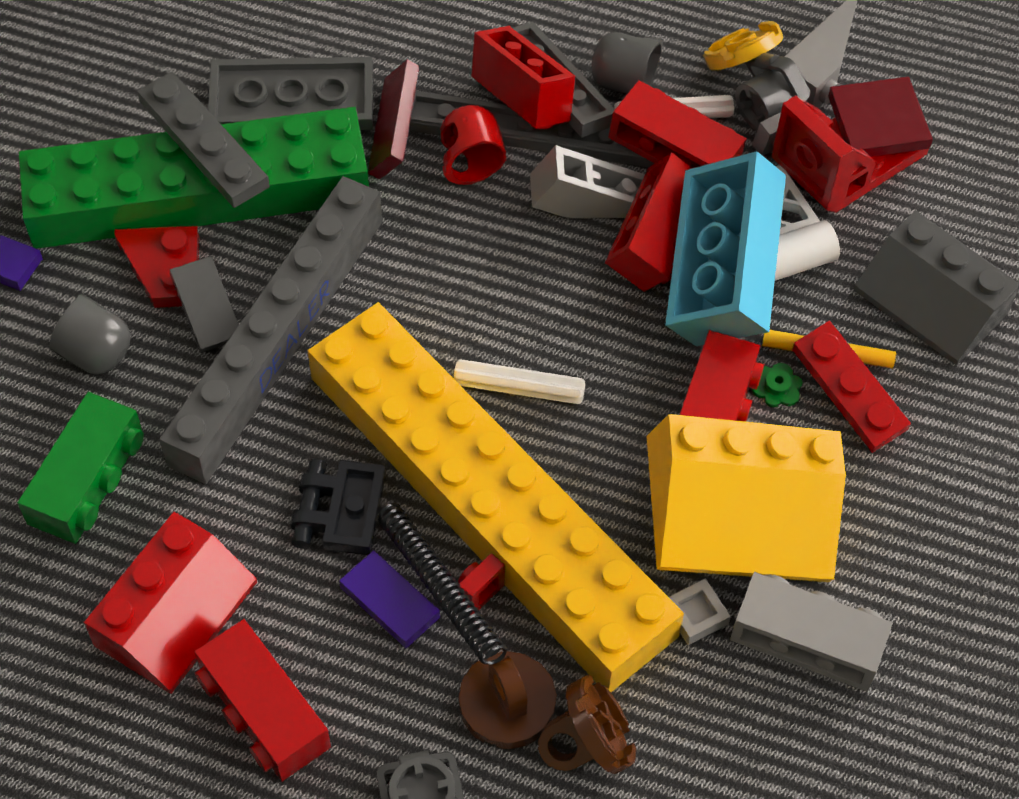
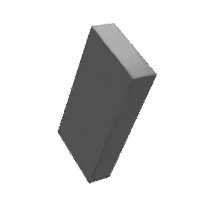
[170,256,239,353]

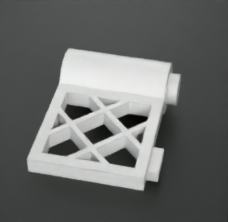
[775,165,840,281]

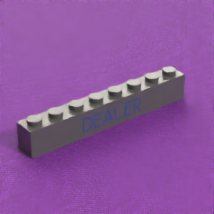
[159,176,383,485]

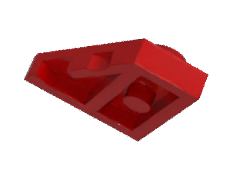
[115,226,199,308]

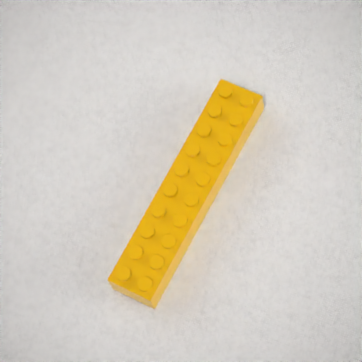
[307,302,684,692]

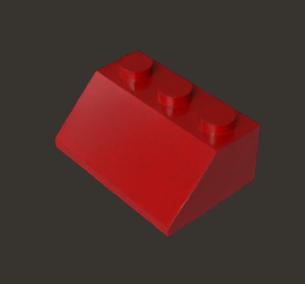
[84,512,257,694]

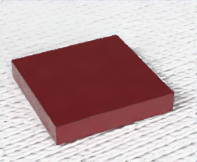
[828,76,933,157]

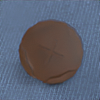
[458,651,557,749]
[538,675,636,774]

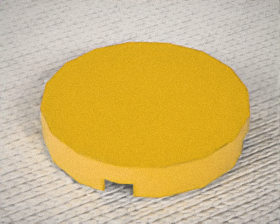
[703,21,783,70]

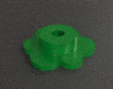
[751,363,803,407]

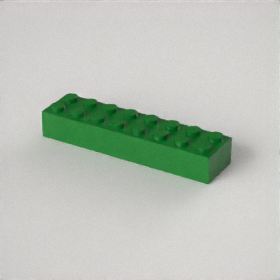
[19,106,369,249]

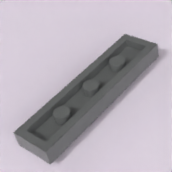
[513,21,615,138]
[137,71,270,208]

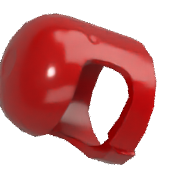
[440,105,506,185]

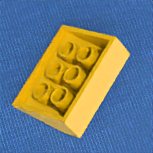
[647,414,846,582]

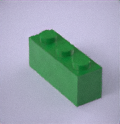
[17,392,144,544]

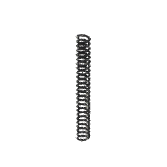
[378,503,507,665]

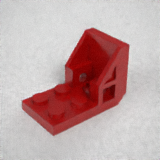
[771,95,929,213]

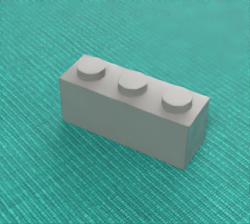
[730,572,893,692]

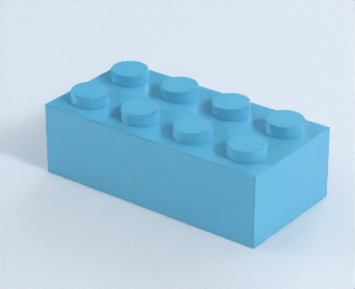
[665,151,786,346]

